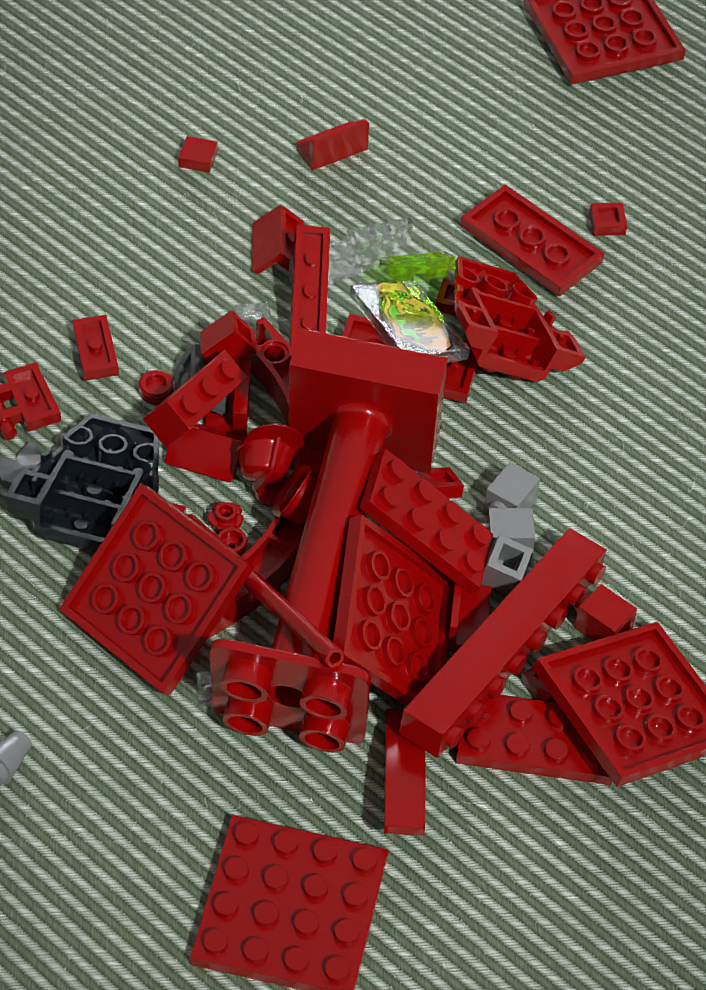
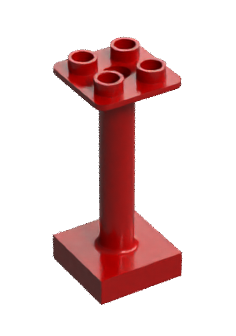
[210,328,448,752]

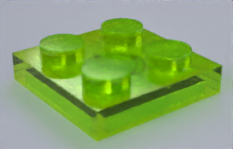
[379,251,456,281]

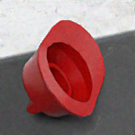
[235,424,304,492]
[272,465,318,525]

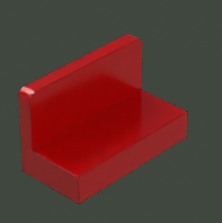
[296,119,369,171]
[252,204,304,274]
[205,359,251,436]
[165,423,245,482]
[447,583,492,653]

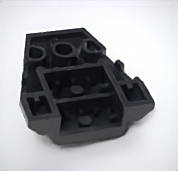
[5,413,159,552]

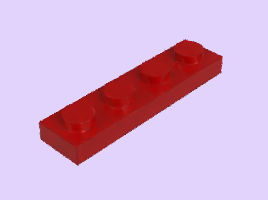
[289,224,330,349]

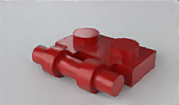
[0,362,61,440]

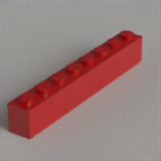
[399,528,607,758]

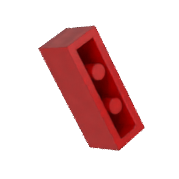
[143,350,247,447]

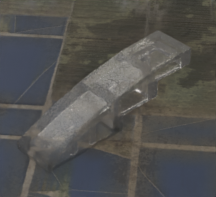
[289,218,413,291]

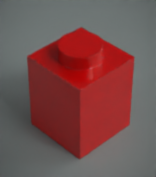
[200,310,257,365]
[574,584,637,641]

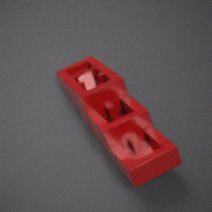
[384,709,426,836]

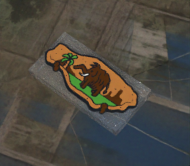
[349,277,470,363]

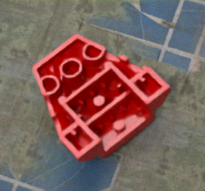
[454,256,586,382]

